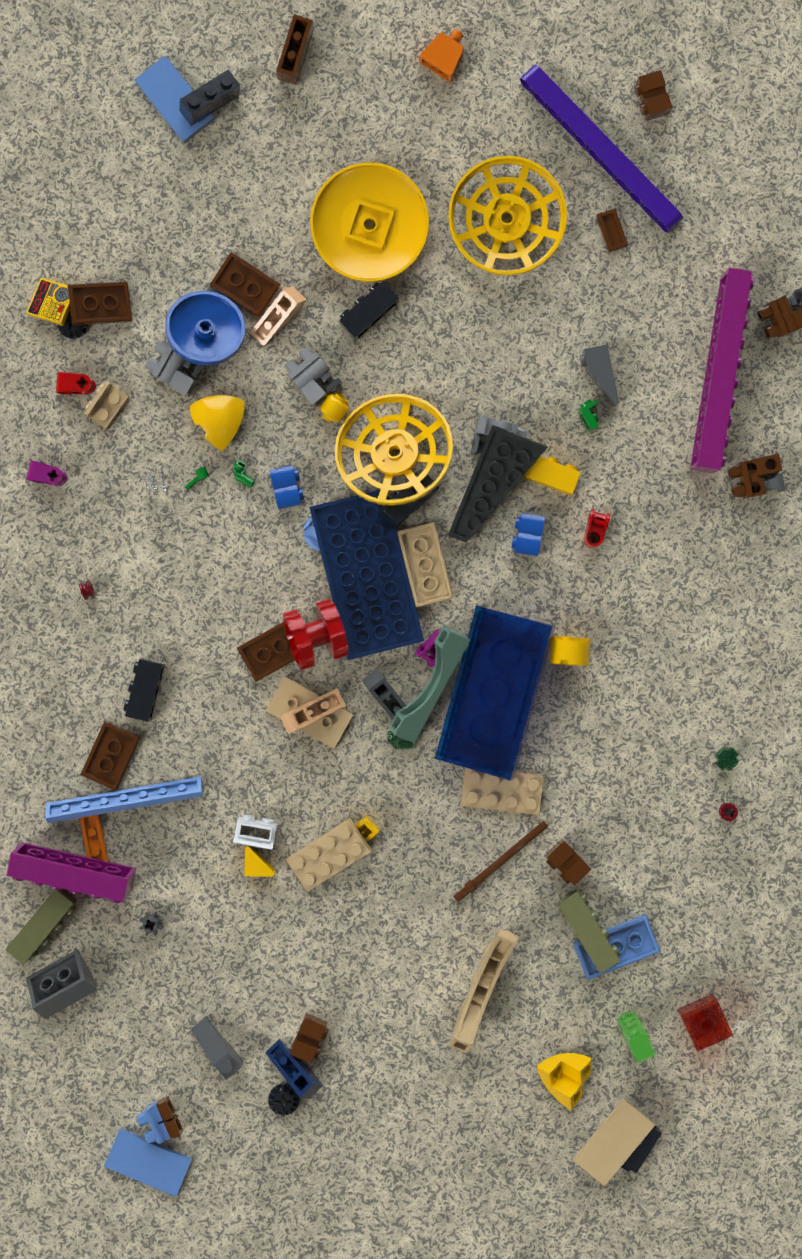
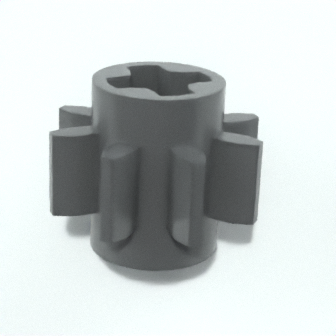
[139,911,164,936]

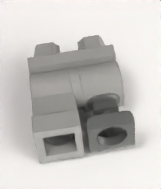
[145,341,205,396]
[285,347,343,409]
[471,415,527,455]

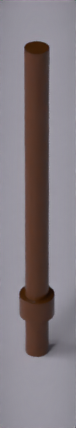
[453,821,548,902]

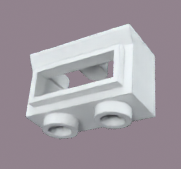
[233,815,278,850]

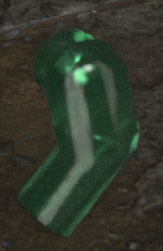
[386,731,413,750]

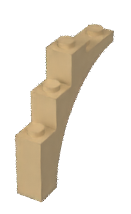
[448,929,519,1053]

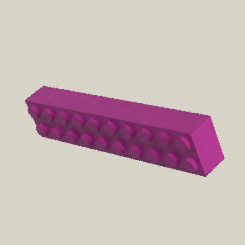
[690,268,754,474]

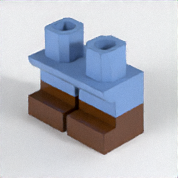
[137,1096,183,1144]

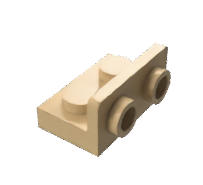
[84,381,129,429]

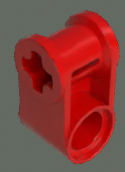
[56,372,96,395]
[584,509,611,548]

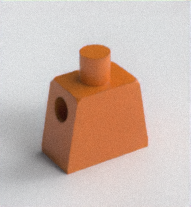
[419,29,464,83]

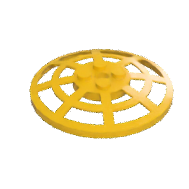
[448,156,567,276]
[335,394,453,505]

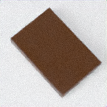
[209,252,281,318]
[67,282,132,326]
[237,622,295,682]
[80,721,141,791]

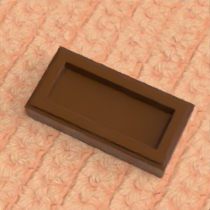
[596,208,628,253]

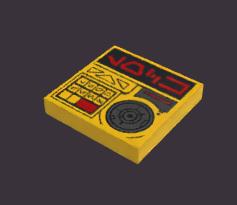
[26,278,70,326]

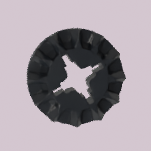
[57,311,89,339]
[268,1084,299,1117]

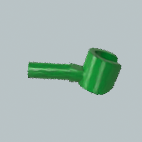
[185,467,208,490]

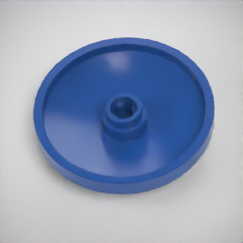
[165,291,245,366]

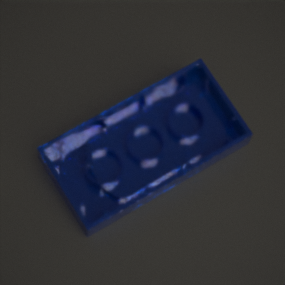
[435,605,555,781]

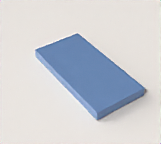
[134,56,214,143]
[573,914,661,980]
[104,1128,192,1197]

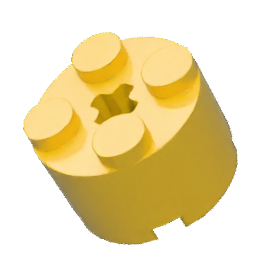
[549,636,591,666]

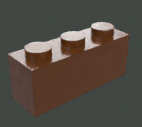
[276,14,314,85]

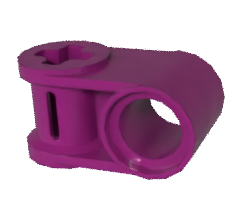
[26,460,67,486]
[415,629,441,668]

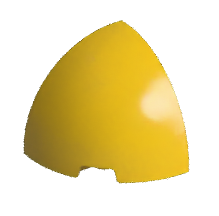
[189,395,245,451]
[537,1053,592,1111]

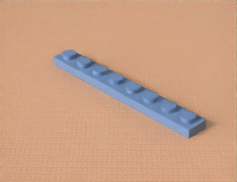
[45,777,203,823]

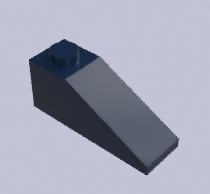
[265,1039,323,1099]

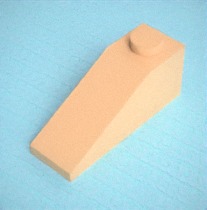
[250,286,307,346]
[280,688,346,734]

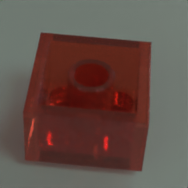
[677,994,733,1052]

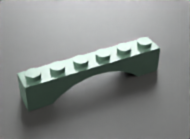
[388,625,470,743]

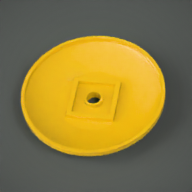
[310,162,429,282]

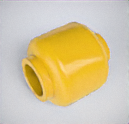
[320,393,349,423]

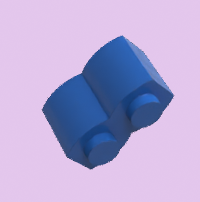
[269,465,305,510]
[511,513,545,557]

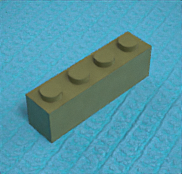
[5,889,78,965]
[557,891,621,973]

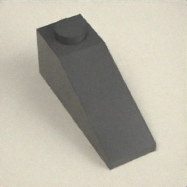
[580,344,619,406]
[362,668,407,720]
[191,1016,244,1080]

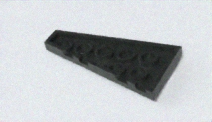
[448,424,548,542]

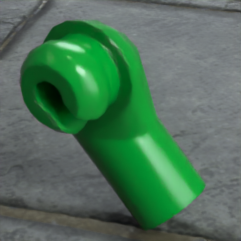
[232,460,255,488]

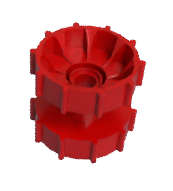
[282,599,349,670]

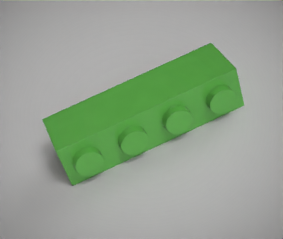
[617,1011,656,1063]

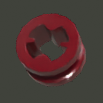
[79,580,95,600]
[719,803,738,821]

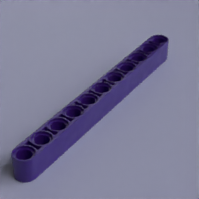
[520,64,683,233]

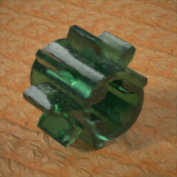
[714,747,739,771]

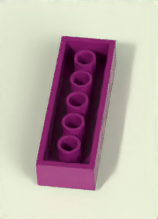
[6,842,136,903]

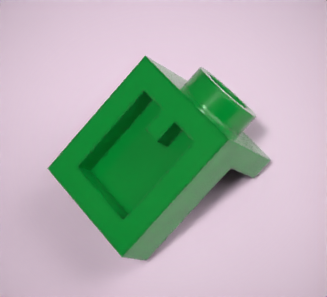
[578,400,599,432]

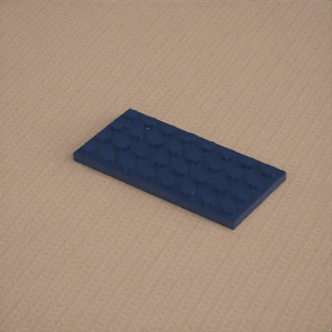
[309,490,424,660]

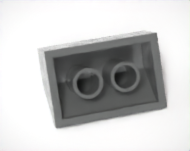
[26,949,97,1019]

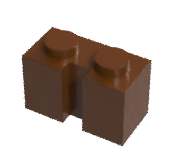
[634,70,673,121]
[545,839,591,886]
[289,1013,329,1063]

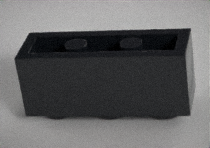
[179,69,240,126]
[339,281,399,341]
[378,471,439,530]
[123,658,165,722]

